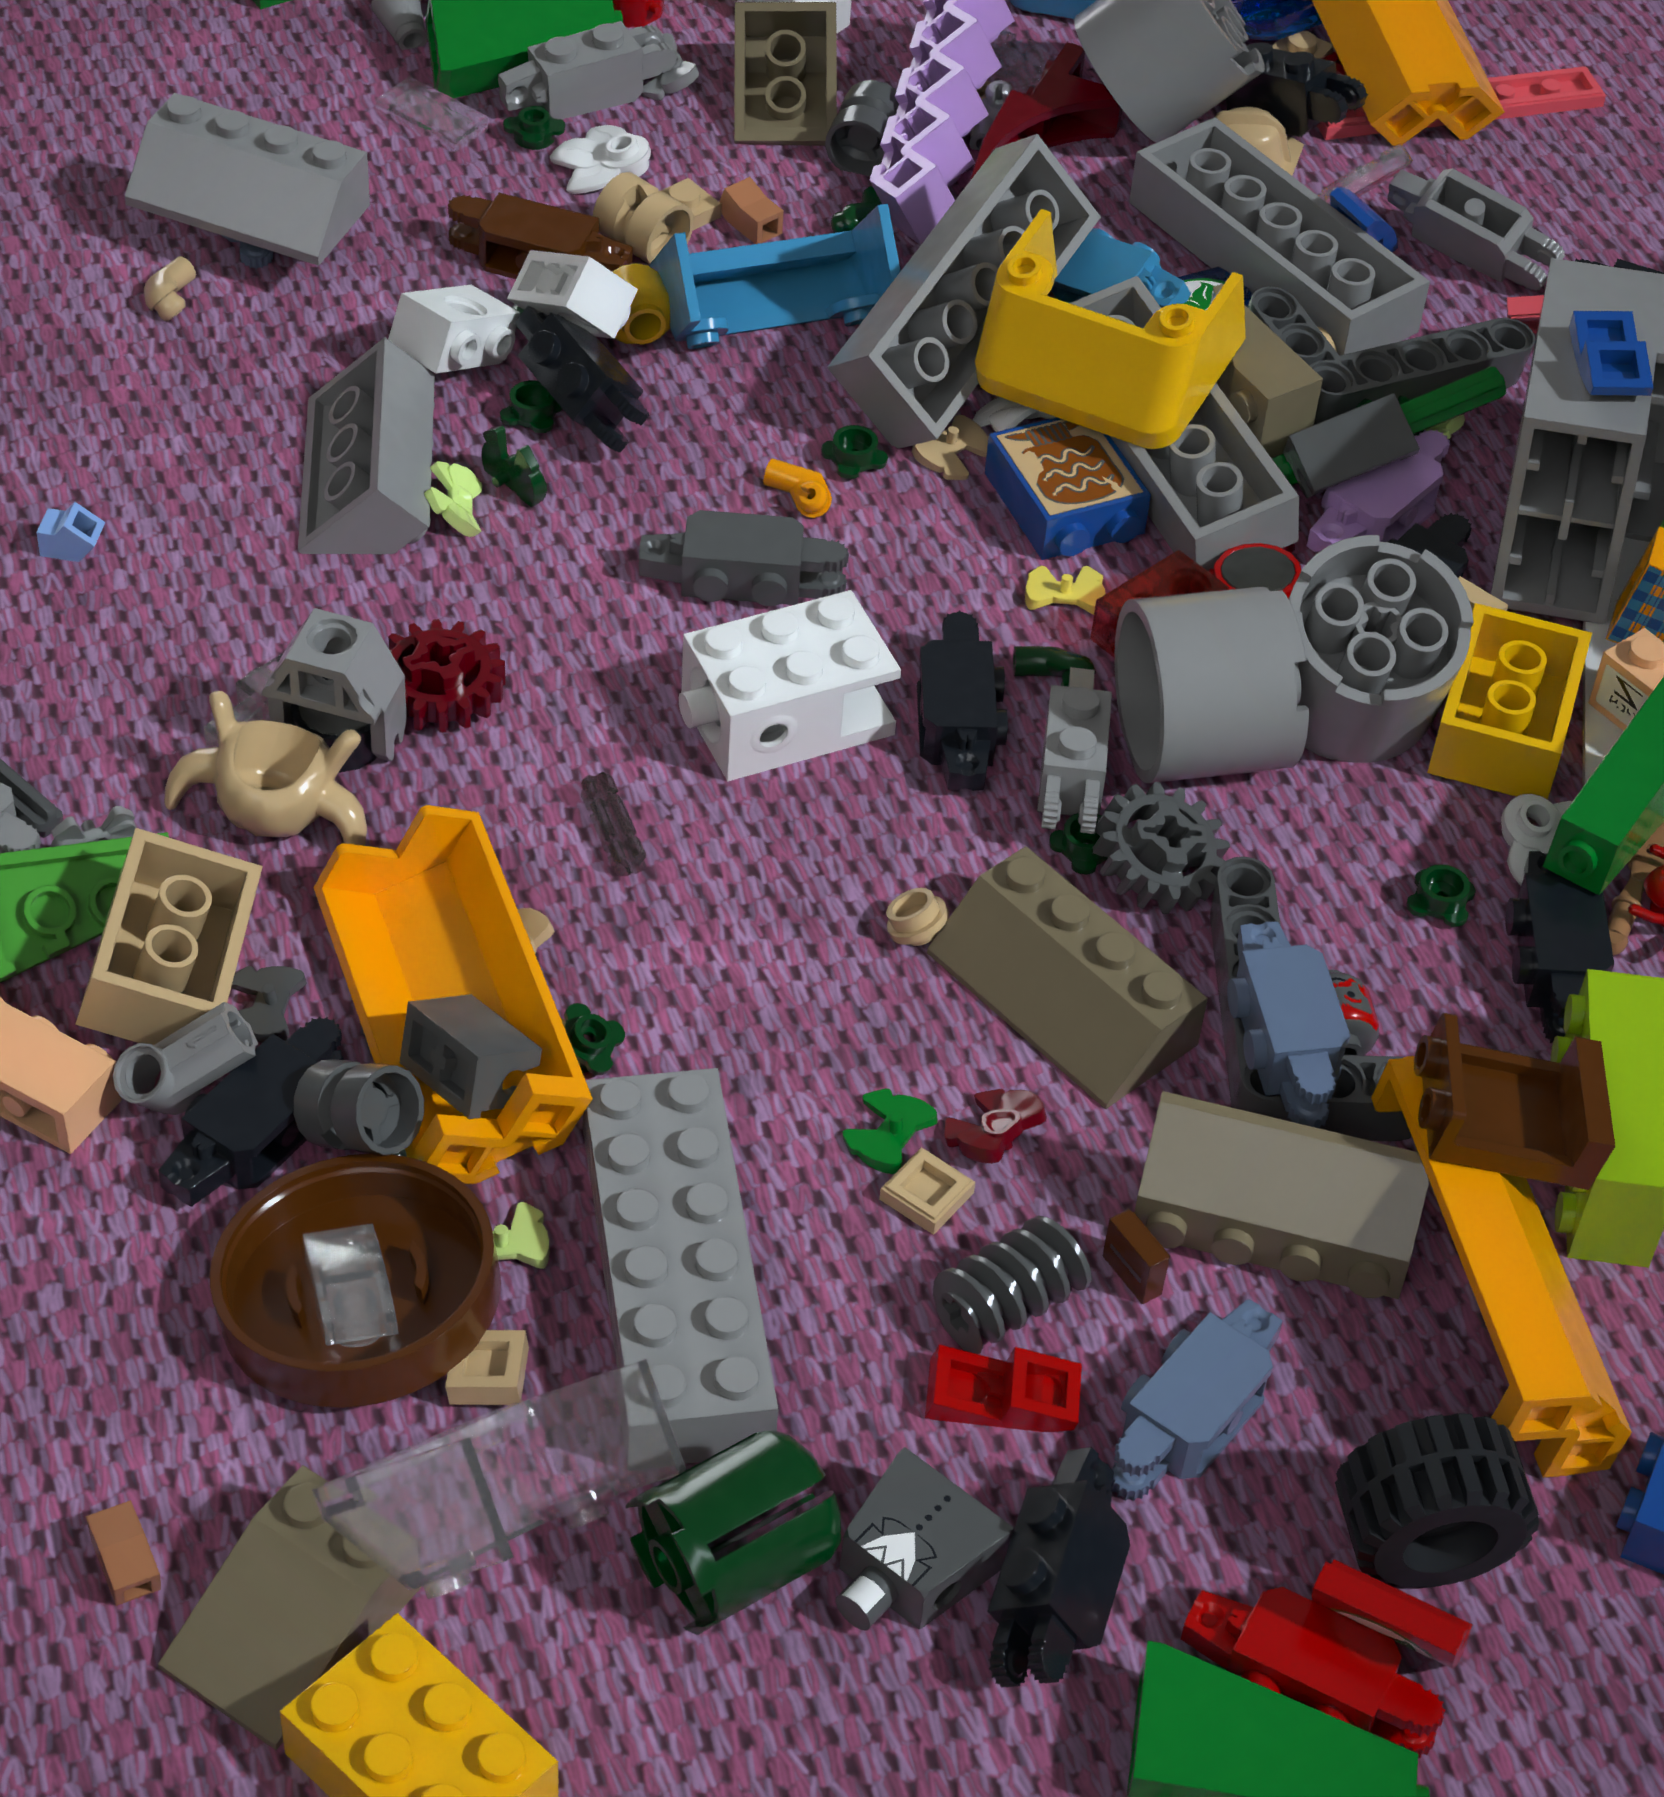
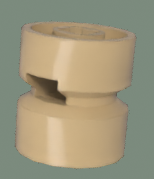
[593,172,694,264]

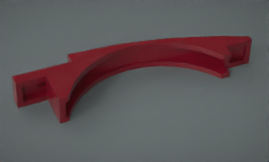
[970,42,1122,181]

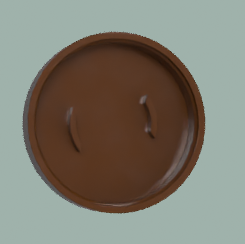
[210,1154,501,1408]

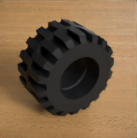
[1335,1413,1540,1588]

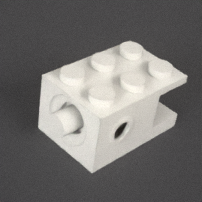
[679,590,901,782]

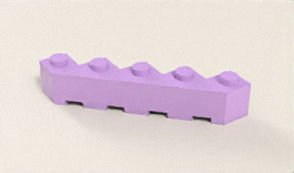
[869,0,1015,245]

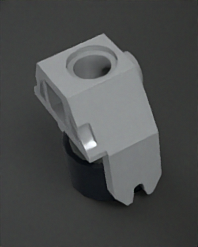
[262,608,407,773]

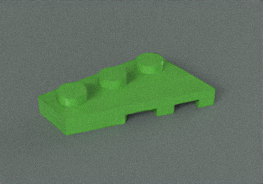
[0,832,169,983]

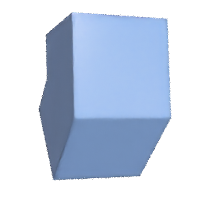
[36,502,105,562]

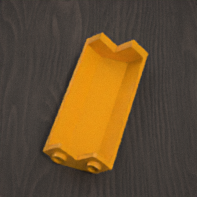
[1312,0,1505,147]
[313,805,593,1184]
[1371,1056,1632,1478]

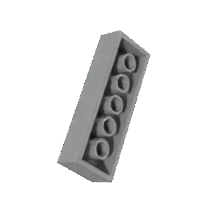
[1129,117,1430,356]
[827,134,1101,449]
[1070,275,1299,585]
[583,1068,778,1469]

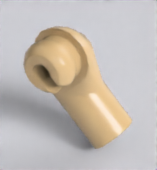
[144,256,196,321]

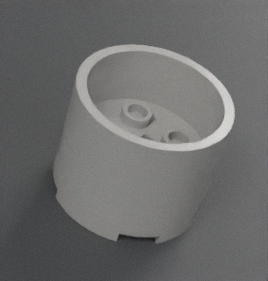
[1074,0,1265,143]
[1289,535,1474,763]
[1115,587,1309,783]

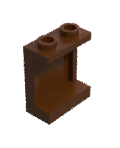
[1414,1013,1615,1190]

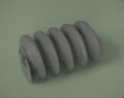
[933,1215,1092,1354]

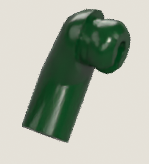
[831,186,882,233]
[1012,646,1096,687]

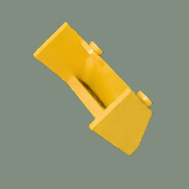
[975,209,1246,449]

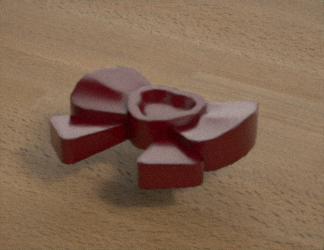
[944,1089,1047,1164]

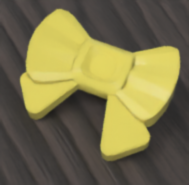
[1025,566,1106,616]

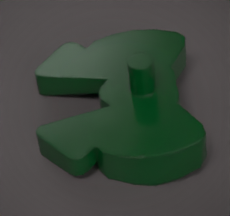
[481,425,547,508]

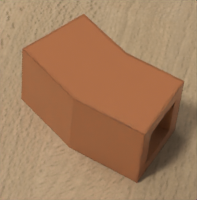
[719,177,784,244]
[86,1500,161,1606]

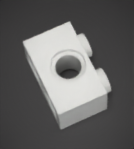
[388,285,520,373]

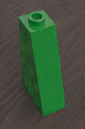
[426,0,623,101]
[1543,677,1664,895]
[1126,1641,1429,1797]

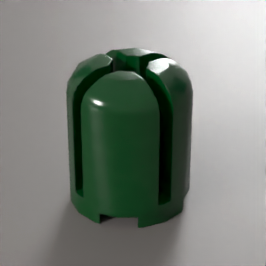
[626,1431,841,1635]

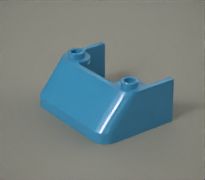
[649,204,901,350]

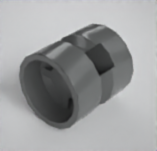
[825,80,899,177]
[294,1059,424,1155]

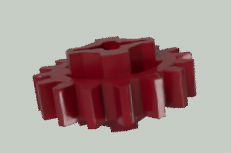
[388,619,506,733]

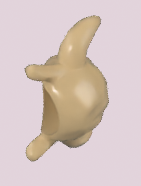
[164,691,367,846]

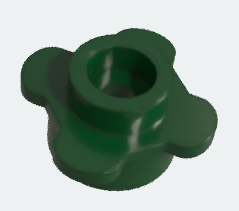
[503,105,565,150]
[500,380,563,433]
[821,425,888,479]
[1049,813,1108,875]
[1406,865,1476,927]
[564,1003,625,1075]

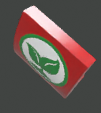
[1312,1559,1473,1669]

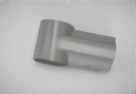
[113,1002,258,1115]

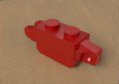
[1180,1586,1445,1759]

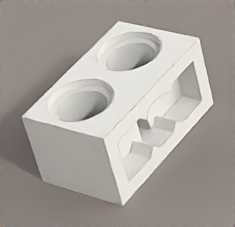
[507,250,638,339]

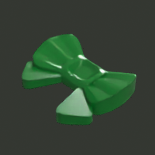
[842,1088,938,1174]

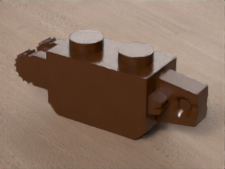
[448,192,633,279]

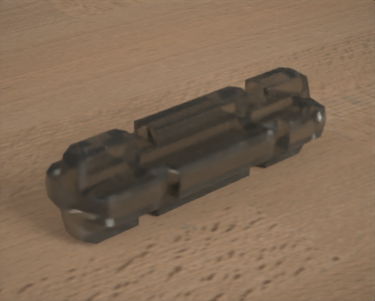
[581,772,646,877]

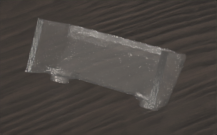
[312,1359,687,1599]

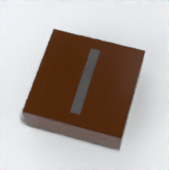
[1102,1209,1170,1305]

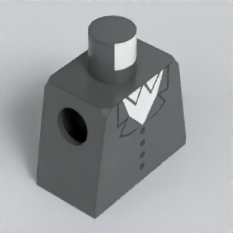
[835,1447,1014,1630]

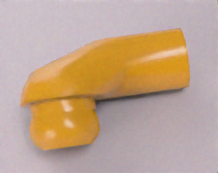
[763,458,832,518]

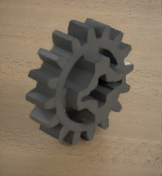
[1093,782,1230,914]

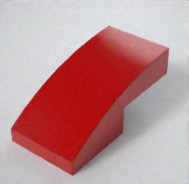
[925,1344,1082,1432]

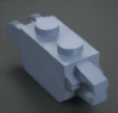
[1227,922,1350,1129]
[1111,1299,1282,1501]

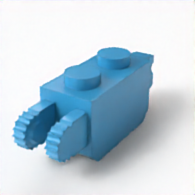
[1051,228,1191,308]

